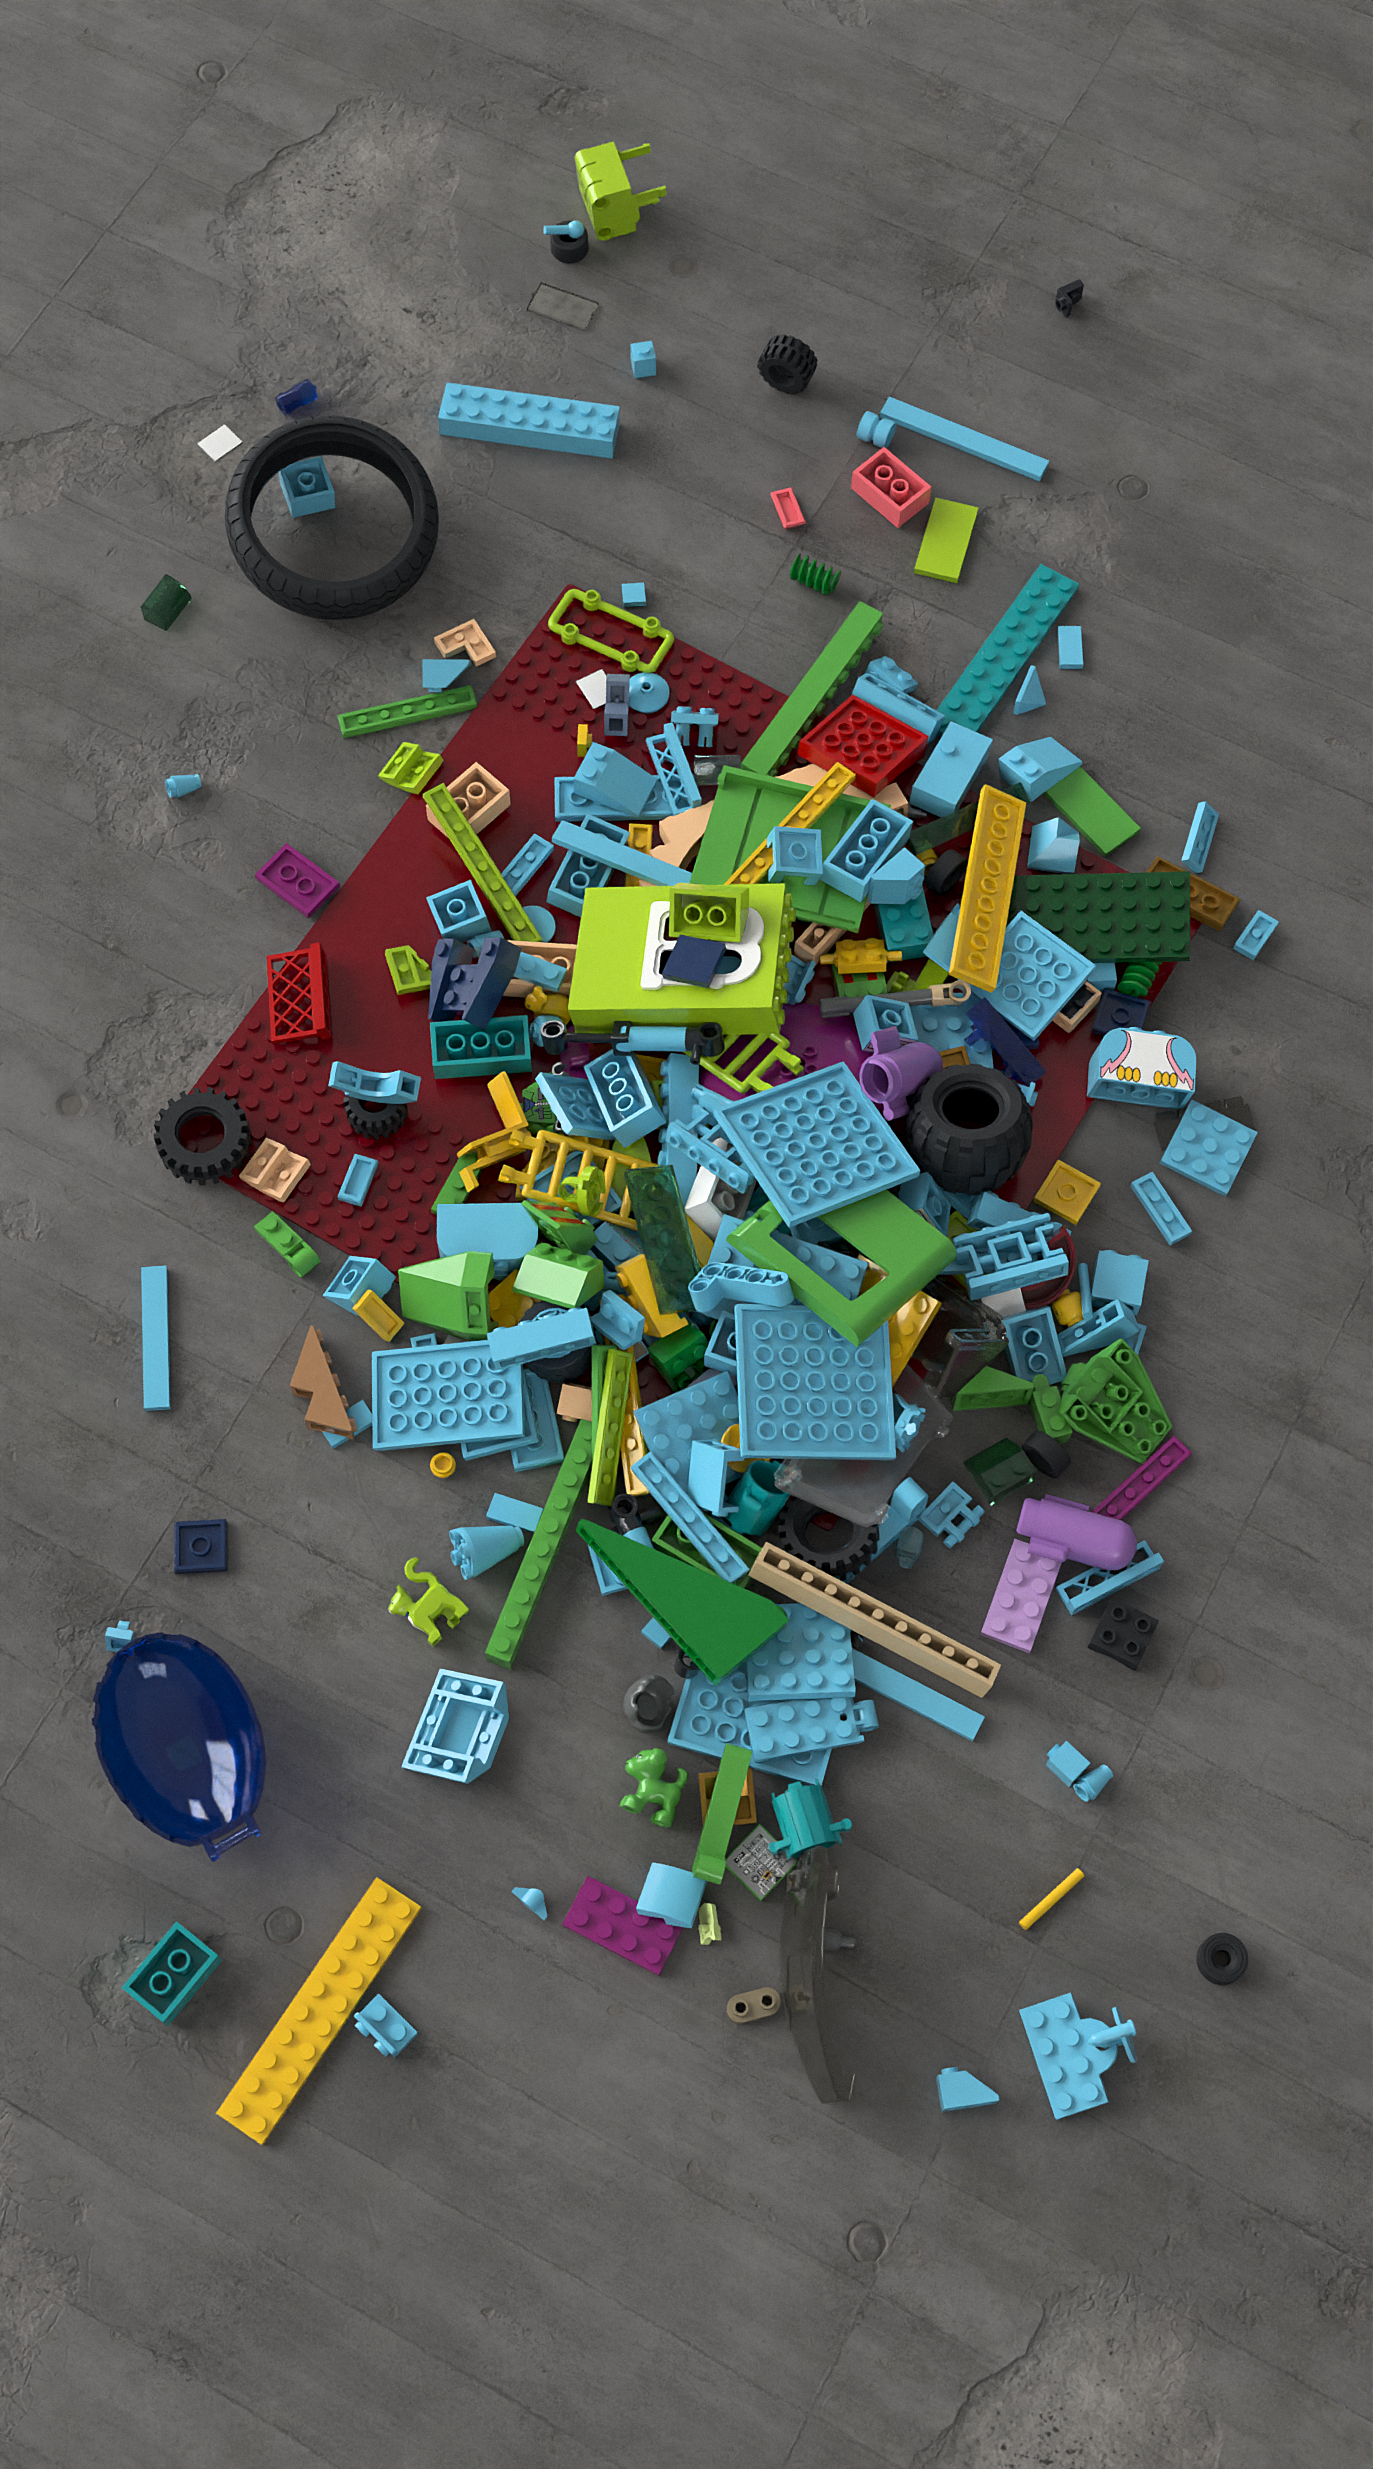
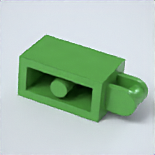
[1029,1374,1073,1444]

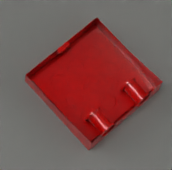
[798,694,929,797]

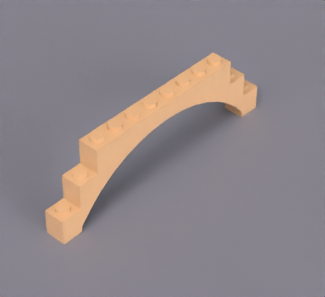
[639,763,908,887]

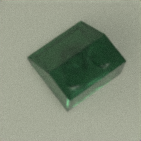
[963,1437,1037,1505]

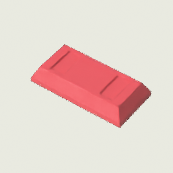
[770,487,806,529]

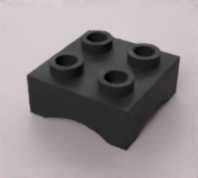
[1087,1597,1159,1671]

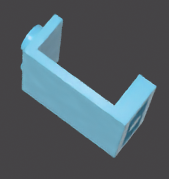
[687,1440,744,1517]

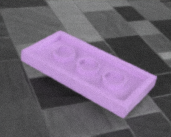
[980,1539,1062,1653]

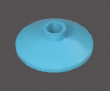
[629,673,669,713]

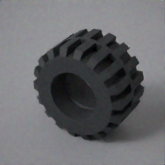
[757,334,818,394]
[344,1072,407,1140]

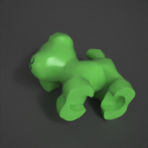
[619,1748,688,1828]

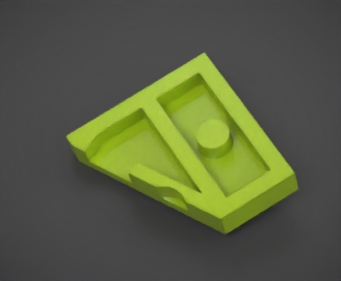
[385,945,431,995]

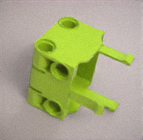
[575,141,667,241]

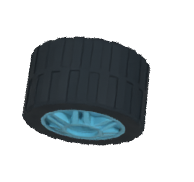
[519,1301,598,1383]

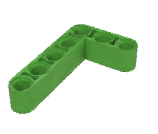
[692,1743,752,1885]

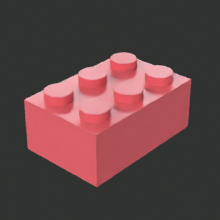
[851,447,931,528]

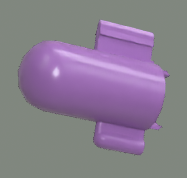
[859,1026,943,1121]
[1016,1494,1137,1570]

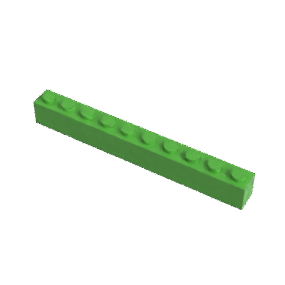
[741,601,884,777]
[485,1418,592,1670]

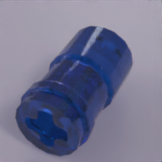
[275,379,318,415]

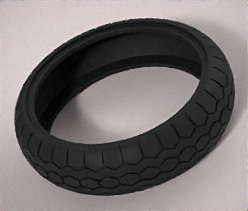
[225,416,439,620]

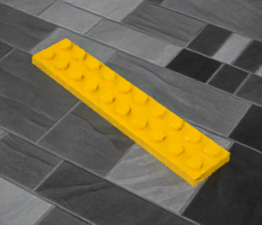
[949,784,1026,993]
[216,1877,422,2146]

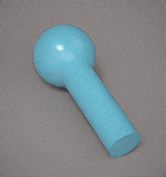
[544,221,584,239]

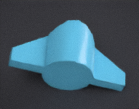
[511,1887,547,1921]

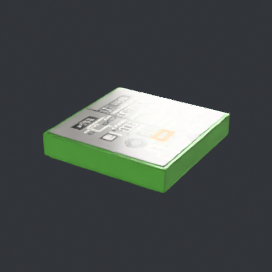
[725,1824,798,1902]

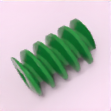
[790,553,841,596]
[1117,962,1162,997]

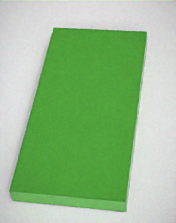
[1044,767,1141,857]

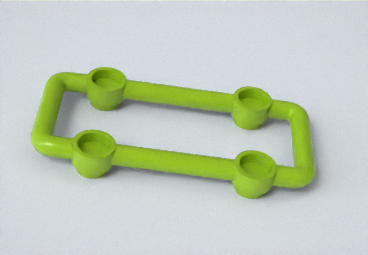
[548,589,674,673]

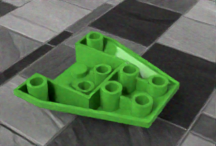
[398,1251,499,1342]
[1060,1339,1173,1464]

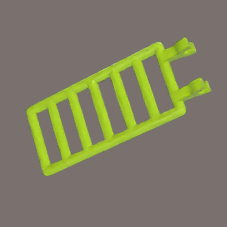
[682,1033,804,1094]

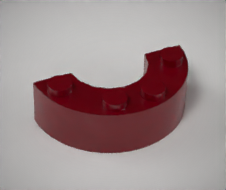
[1020,1225,1076,1309]

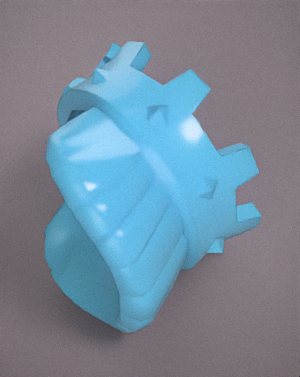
[893,1394,926,1453]

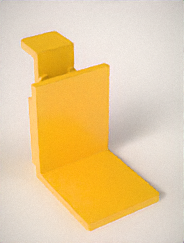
[457,1071,531,1192]

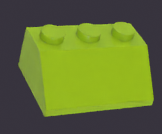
[669,883,749,942]

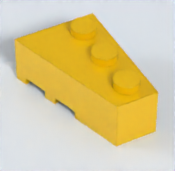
[615,1254,688,1338]

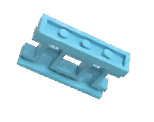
[666,1093,755,1194]
[953,1213,1069,1301]

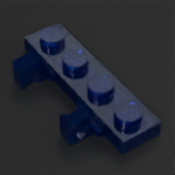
[964,997,1047,1087]

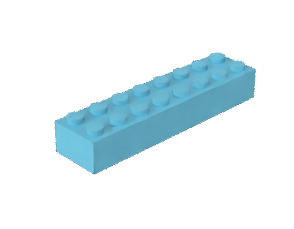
[438,382,620,459]

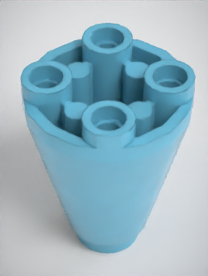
[449,1526,524,1580]

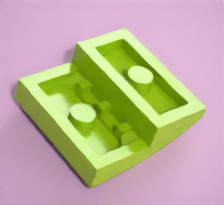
[378,742,444,794]

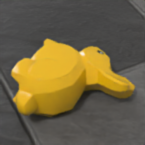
[524,986,571,1025]

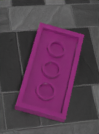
[562,1876,683,1976]

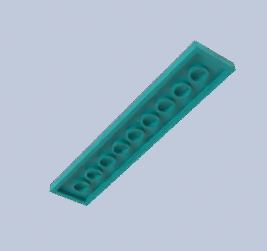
[936,564,1080,737]

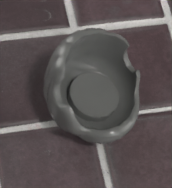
[623,1675,675,1733]

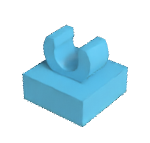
[105,1621,136,1655]

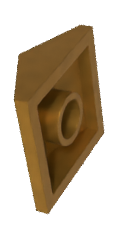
[698,1768,757,1826]

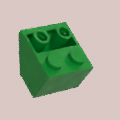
[647,1320,709,1393]

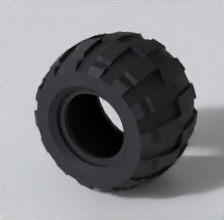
[905,1064,1033,1195]

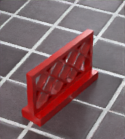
[266,942,332,1044]

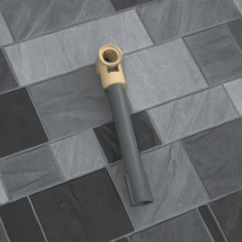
[820,980,971,1019]

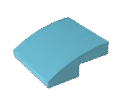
[636,1862,707,1928]

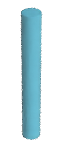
[1078,1263,1093,1320]

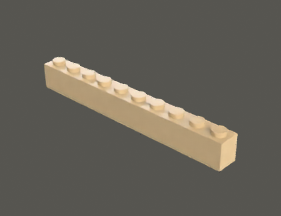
[748,1542,1001,1698]

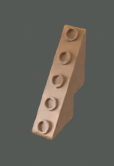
[290,1325,358,1440]

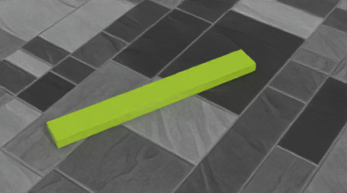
[423,783,543,942]

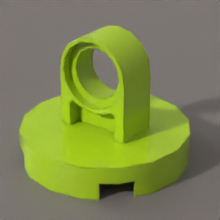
[558,1166,606,1217]

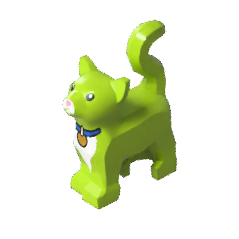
[388,1557,469,1647]

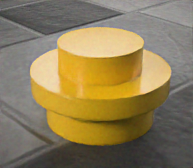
[430,1453,456,1478]

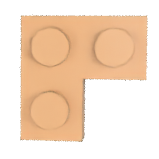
[434,619,496,666]

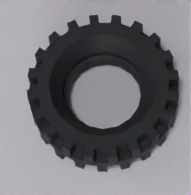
[153,1087,252,1185]
[778,1478,880,1581]

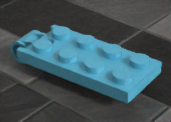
[744,1697,879,1763]

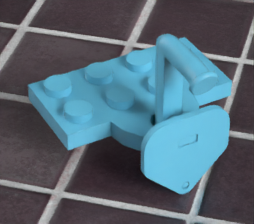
[1019,1992,1137,2120]

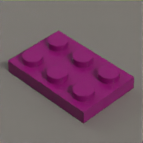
[255,843,340,919]

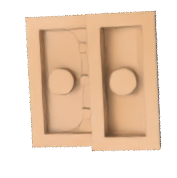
[239,1138,311,1203]

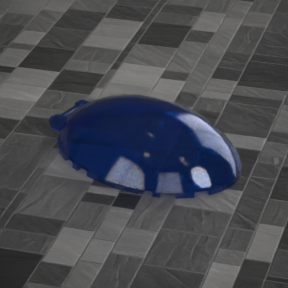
[92,1632,266,1862]

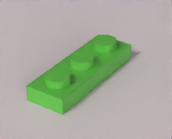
[431,1152,484,1215]

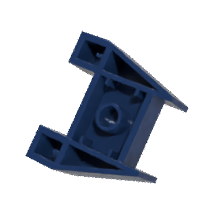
[428,937,522,1030]

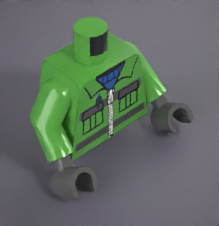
[519,1062,569,1136]

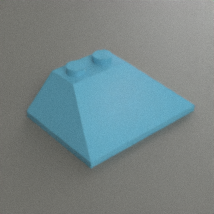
[401,1669,509,1784]

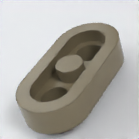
[727,1987,781,2024]

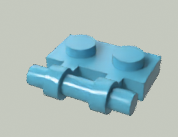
[918,1482,985,1549]

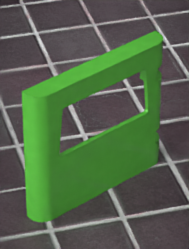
[726,1190,956,1348]

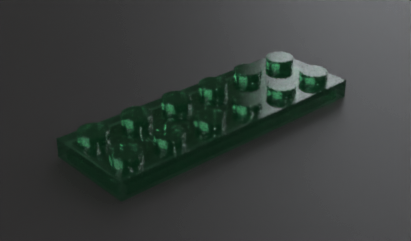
[624,1165,700,1315]

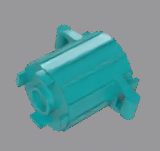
[726,1460,793,1537]
[769,1779,852,1862]

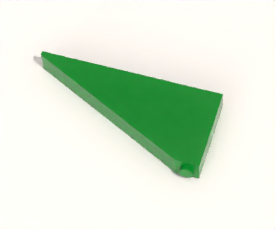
[576,1519,789,1687]

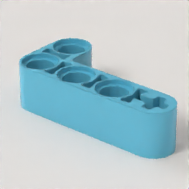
[688,1262,794,1312]

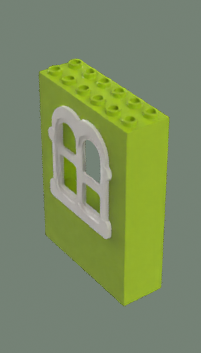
[568,883,796,1035]

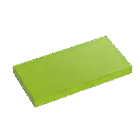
[914,497,979,583]

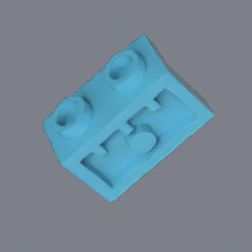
[590,1290,645,1350]
[354,1993,418,2058]

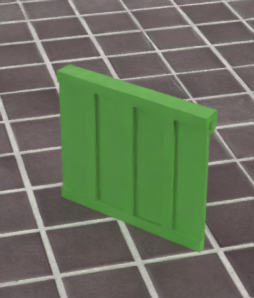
[689,765,891,933]

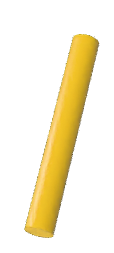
[1019,1868,1084,1930]

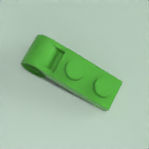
[254,1211,321,1278]

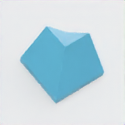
[1027,817,1080,874]

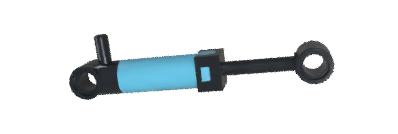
[540,1020,725,1065]
[609,1493,700,1679]

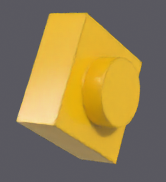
[577,724,592,757]

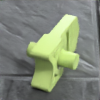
[698,1903,721,1945]

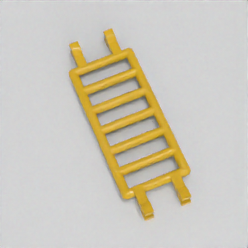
[498,1129,702,1237]

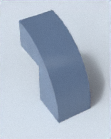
[604,674,630,736]

